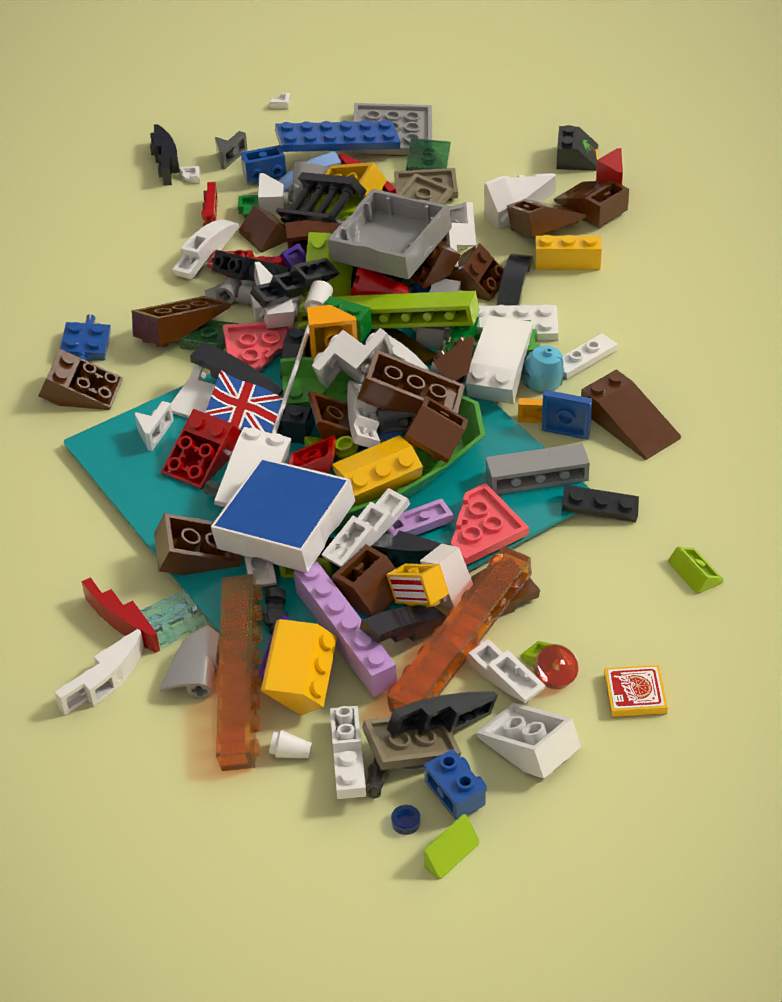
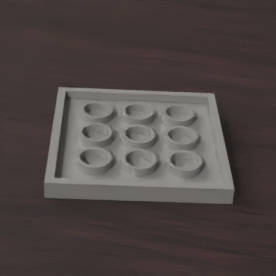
[352,103,432,156]

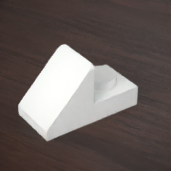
[135,401,174,451]

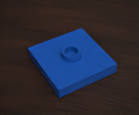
[542,390,592,440]

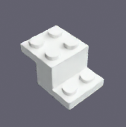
[442,202,476,267]
[312,328,394,388]

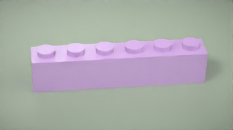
[294,562,397,697]

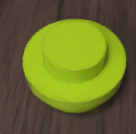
[335,436,359,459]

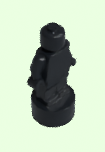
[262,587,288,635]

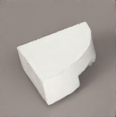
[269,92,290,109]
[179,166,200,184]

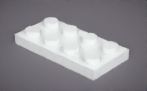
[477,304,559,341]

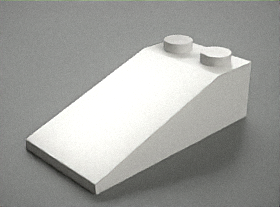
[466,315,533,404]
[214,427,291,507]

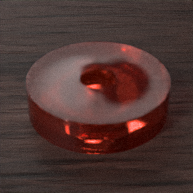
[534,644,578,689]

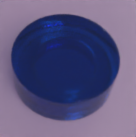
[391,805,421,835]

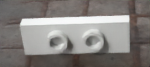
[563,333,618,379]

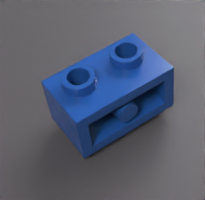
[241,145,287,184]
[424,749,487,820]

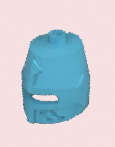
[521,345,565,392]

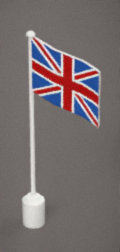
[205,280,333,434]

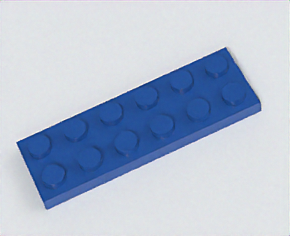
[275,120,401,152]

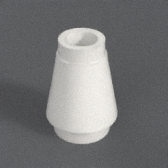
[269,730,312,759]

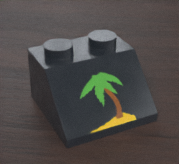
[556,125,599,171]

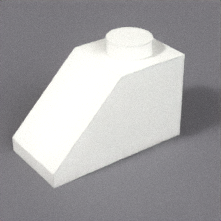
[258,173,289,214]

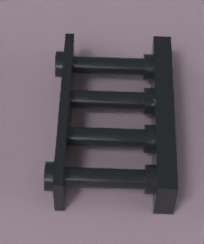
[276,172,367,224]

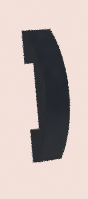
[496,253,533,306]

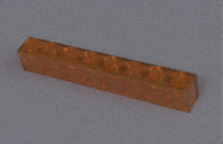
[387,546,532,712]
[216,574,262,771]

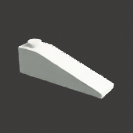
[484,173,556,230]

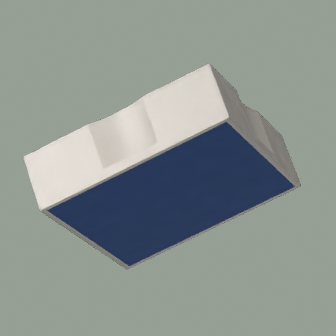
[211,458,355,573]

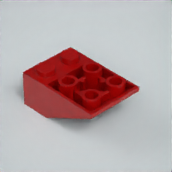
[161,409,241,489]

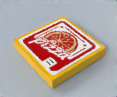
[604,665,668,717]

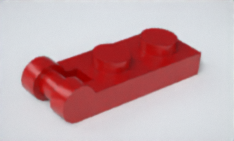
[201,182,218,227]

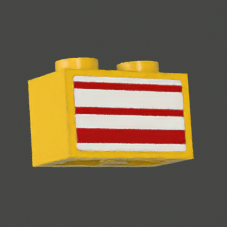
[386,564,449,607]

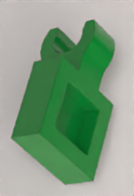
[238,195,259,219]

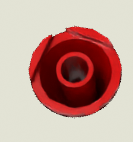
[350,267,409,296]

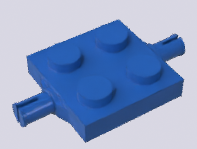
[60,314,111,361]

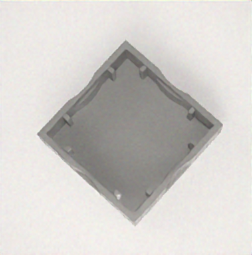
[328,189,452,279]

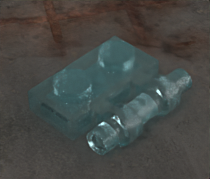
[140,590,206,646]

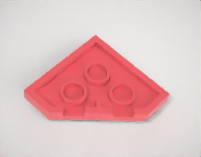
[223,322,292,372]
[451,483,529,565]

